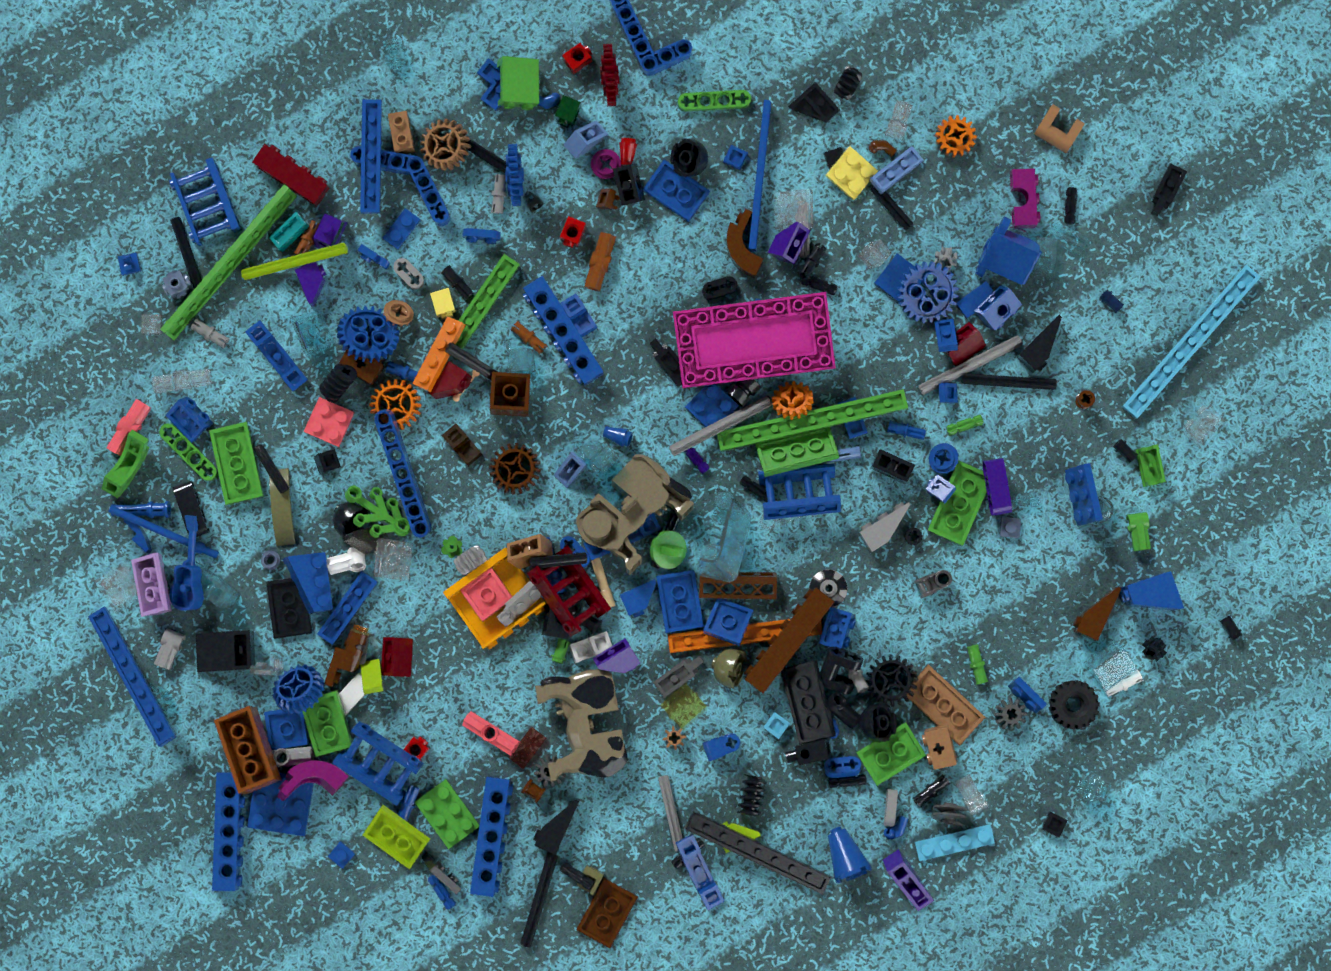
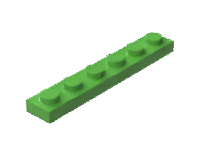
[450,254,520,359]

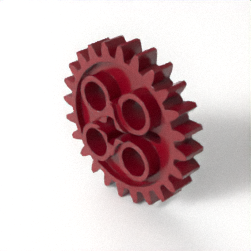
[600,44,620,107]

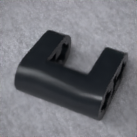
[820,647,864,694]

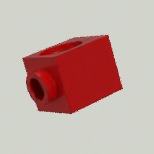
[562,42,593,74]
[560,216,587,248]
[403,736,430,761]

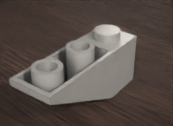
[858,502,910,553]

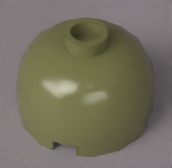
[712,649,747,689]

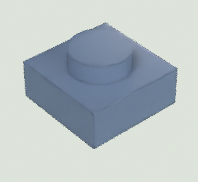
[999,517,1021,538]

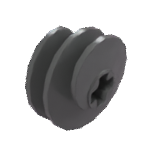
[931,802,968,826]

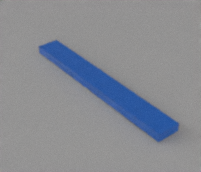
[748,100,771,252]
[88,606,177,747]

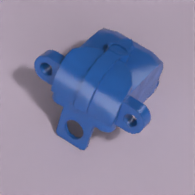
[975,216,1042,285]

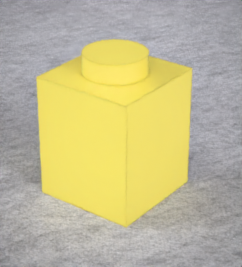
[430,288,456,319]

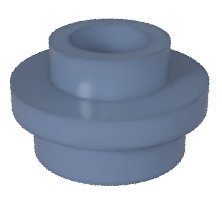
[261,551,280,570]

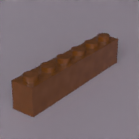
[744,588,834,694]

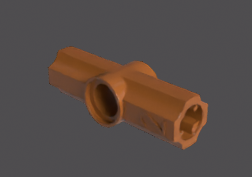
[584,232,616,292]

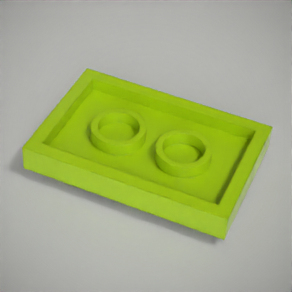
[363,805,430,869]

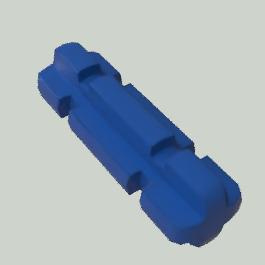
[428,874,456,910]

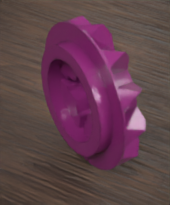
[591,149,621,179]

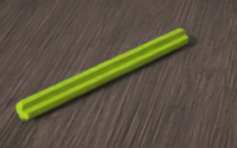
[241,242,348,280]

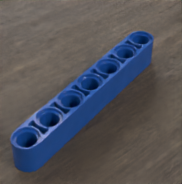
[374,409,432,538]

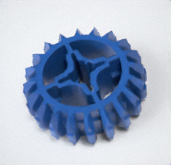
[272,664,325,715]

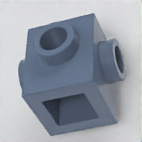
[162,270,192,299]

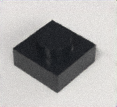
[1041,811,1068,838]

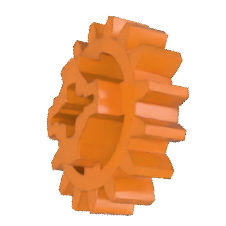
[935,115,977,157]
[772,381,814,420]

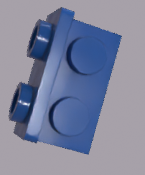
[165,397,213,443]
[819,607,856,649]

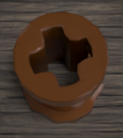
[1075,390,1095,409]
[521,778,546,804]

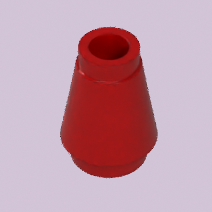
[619,138,638,165]

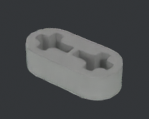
[393,258,424,290]
[884,789,898,827]

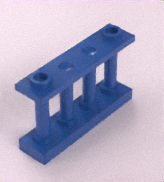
[169,157,242,247]
[758,463,841,520]
[332,721,424,806]

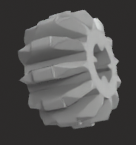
[454,546,487,575]

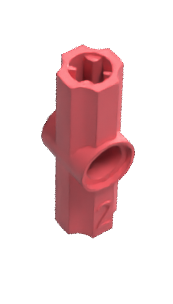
[106,399,151,456]
[462,711,520,756]

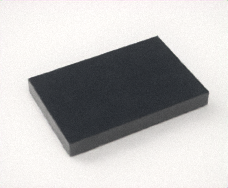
[266,578,312,639]

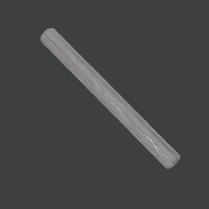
[918,335,1022,395]
[669,396,772,456]

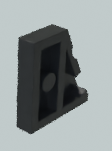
[788,82,841,124]
[422,852,461,894]

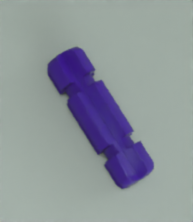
[684,447,709,474]

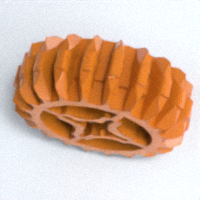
[369,379,422,430]

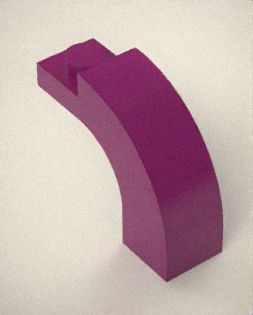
[277,761,349,801]

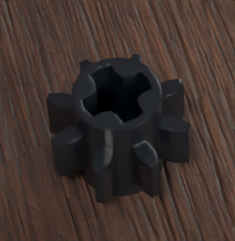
[1142,636,1167,662]

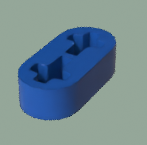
[560,536,590,568]
[824,756,861,778]

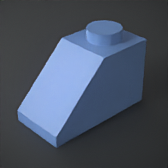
[563,120,608,159]

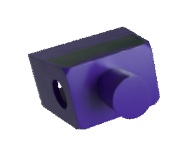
[314,214,348,249]

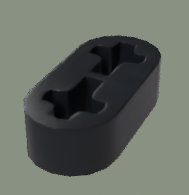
[702,276,737,300]

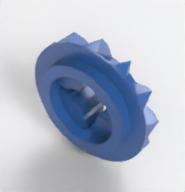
[929,443,959,474]

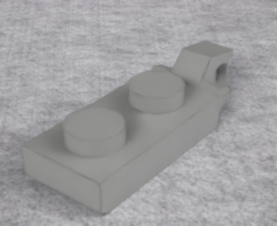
[497,581,542,627]

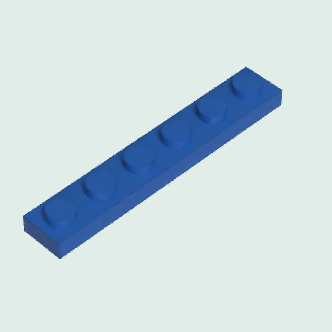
[360,99,382,214]

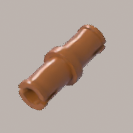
[294,220,319,255]
[511,321,547,355]

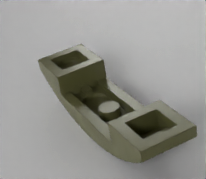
[269,468,296,546]

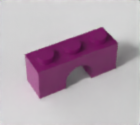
[1010,168,1040,229]

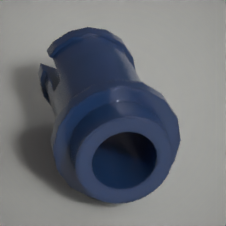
[1099,289,1124,313]

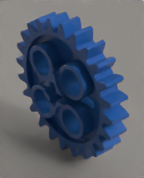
[505,144,524,206]
[896,261,959,323]
[337,305,400,363]

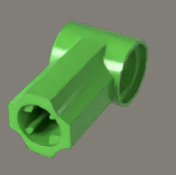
[1126,512,1151,552]

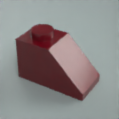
[428,361,472,399]

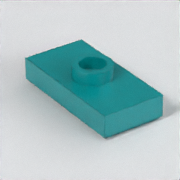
[269,212,309,252]

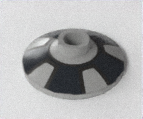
[809,570,848,607]

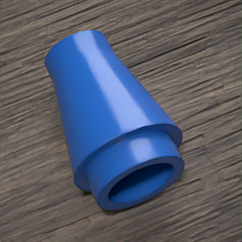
[603,426,633,447]

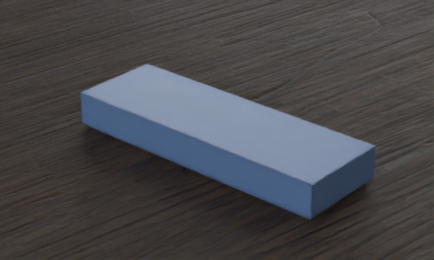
[869,146,924,194]

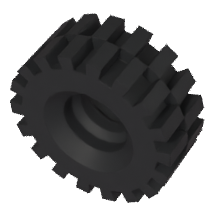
[1049,680,1100,729]

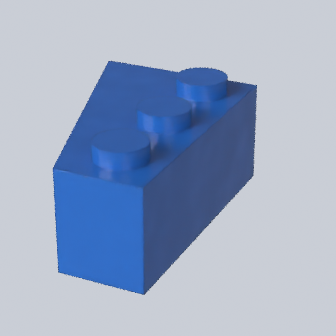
[282,552,333,614]

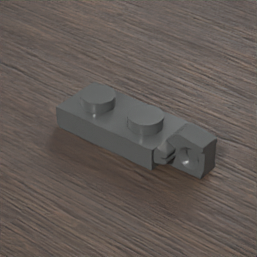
[653,656,704,698]

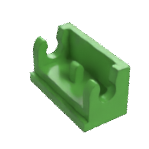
[1136,444,1166,487]

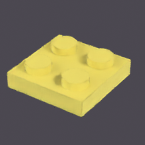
[825,146,878,200]

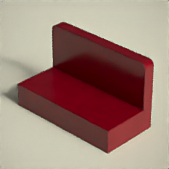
[945,322,986,366]
[381,637,413,677]

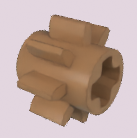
[662,726,686,750]

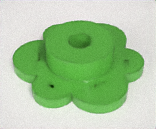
[441,536,462,558]

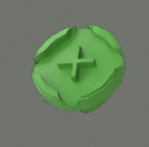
[650,530,687,569]

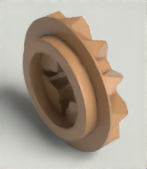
[383,300,414,327]

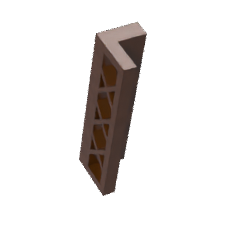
[699,571,777,599]

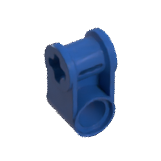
[702,733,740,762]

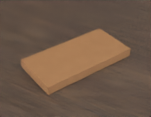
[906,665,986,746]

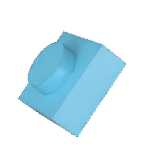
[763,712,790,739]

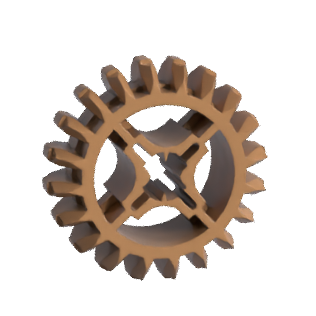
[420,119,471,171]

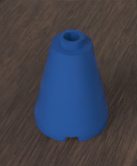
[828,827,872,884]

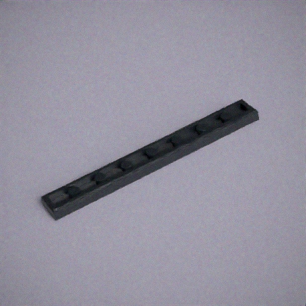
[684,810,832,895]

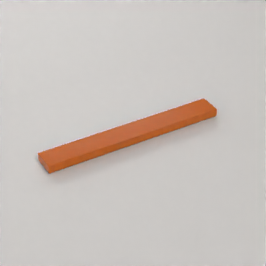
[668,619,822,653]

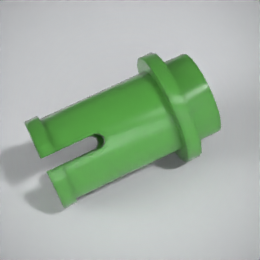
[551,638,570,664]

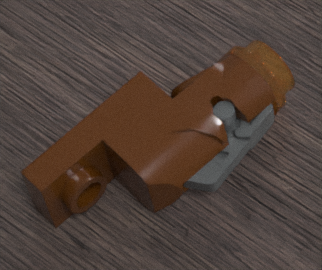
[324,624,369,687]

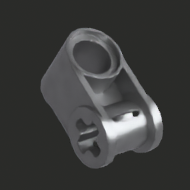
[913,570,952,599]

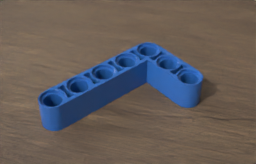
[609,0,692,76]

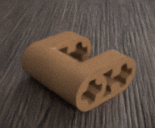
[1034,104,1085,154]

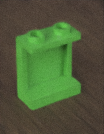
[497,56,539,110]

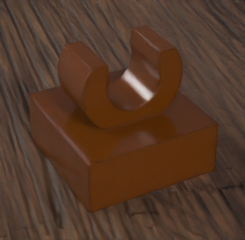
[596,188,620,210]

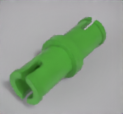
[967,644,988,685]

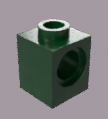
[555,95,581,127]

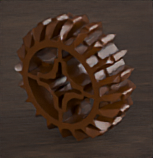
[489,443,541,495]

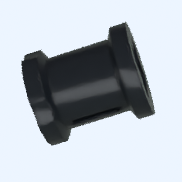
[579,616,603,635]

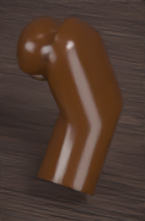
[868,140,898,158]

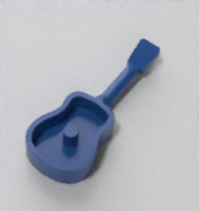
[170,515,204,611]

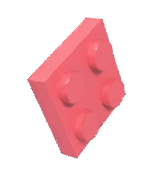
[304,397,355,447]
[460,567,513,621]

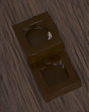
[442,423,483,466]

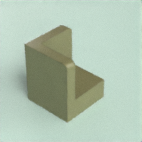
[577,864,604,895]

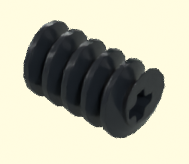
[319,364,357,403]
[737,774,767,816]

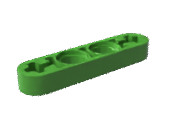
[678,90,751,112]
[159,423,218,481]

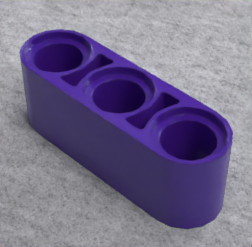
[982,458,1012,516]

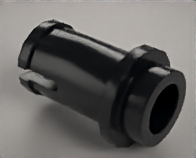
[1113,439,1138,463]
[1219,615,1242,641]

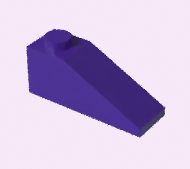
[883,849,934,911]

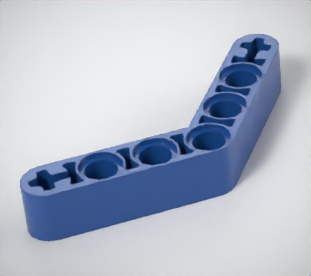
[350,146,450,226]

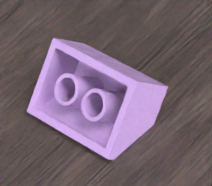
[131,553,172,617]

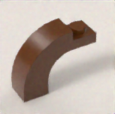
[726,208,763,279]

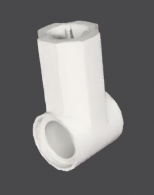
[326,546,366,575]

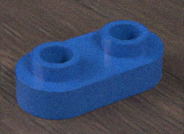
[462,228,501,244]

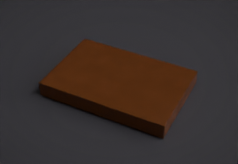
[576,878,638,948]

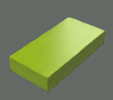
[361,659,383,695]

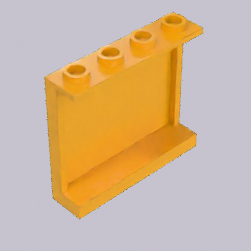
[443,547,546,650]

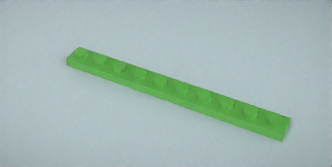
[160,184,297,340]
[717,389,908,452]

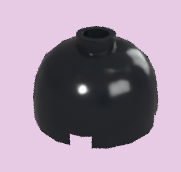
[670,139,709,177]
[332,501,371,539]
[859,703,897,742]

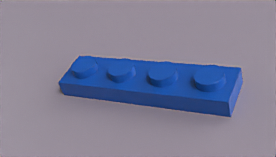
[317,571,378,645]

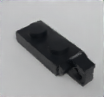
[1151,163,1187,217]
[650,338,682,388]

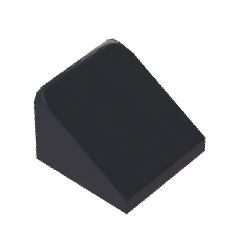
[314,449,341,475]

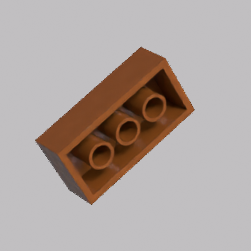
[214,706,281,794]

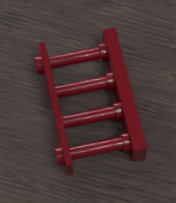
[527,545,611,637]

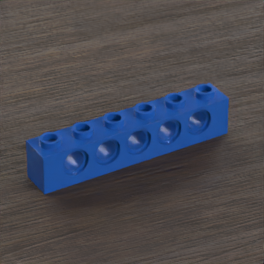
[522,276,604,386]
[212,772,245,891]
[470,776,514,897]

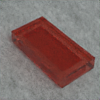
[508,726,547,769]

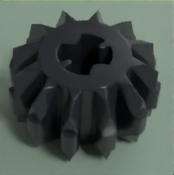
[834,66,862,100]

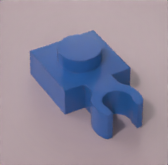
[358,244,390,270]

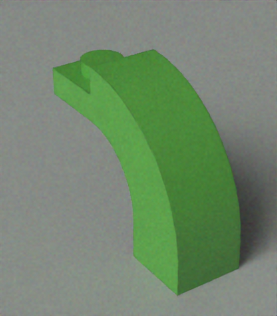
[101,430,149,499]

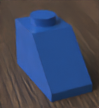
[620,579,656,618]

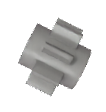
[934,247,958,271]

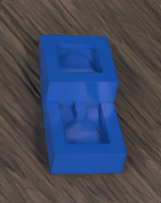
[560,293,597,337]
[123,519,152,553]

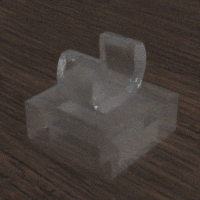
[141,314,162,335]

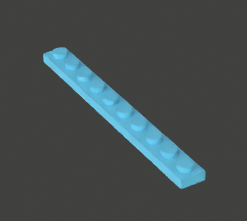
[1122,264,1261,419]

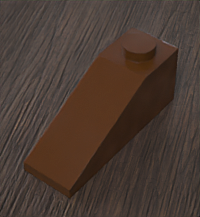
[1073,587,1121,641]

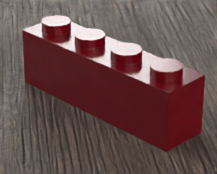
[252,143,330,207]

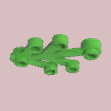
[345,485,410,538]

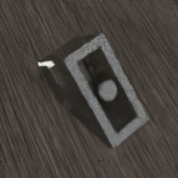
[343,524,391,556]

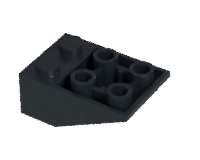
[196,630,255,672]

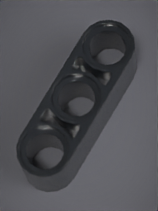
[173,480,210,537]

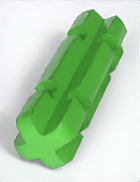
[946,415,984,436]

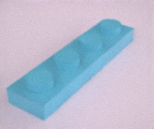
[914,824,995,861]

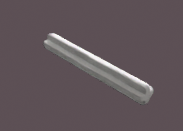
[658,775,683,852]

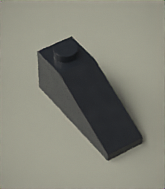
[1017,315,1062,373]
[533,799,580,855]

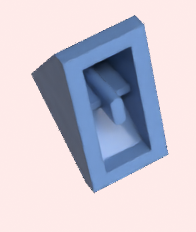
[553,451,587,488]

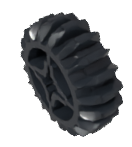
[865,654,918,707]

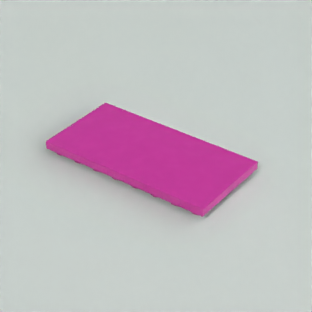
[673,292,836,388]

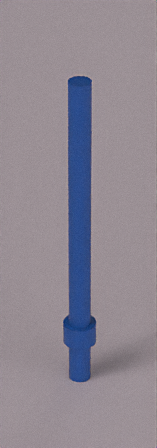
[108,505,219,559]

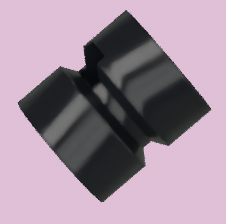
[725,379,761,407]

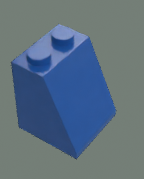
[1119,571,1184,611]

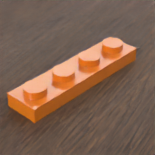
[412,316,466,393]

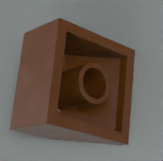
[490,372,531,417]

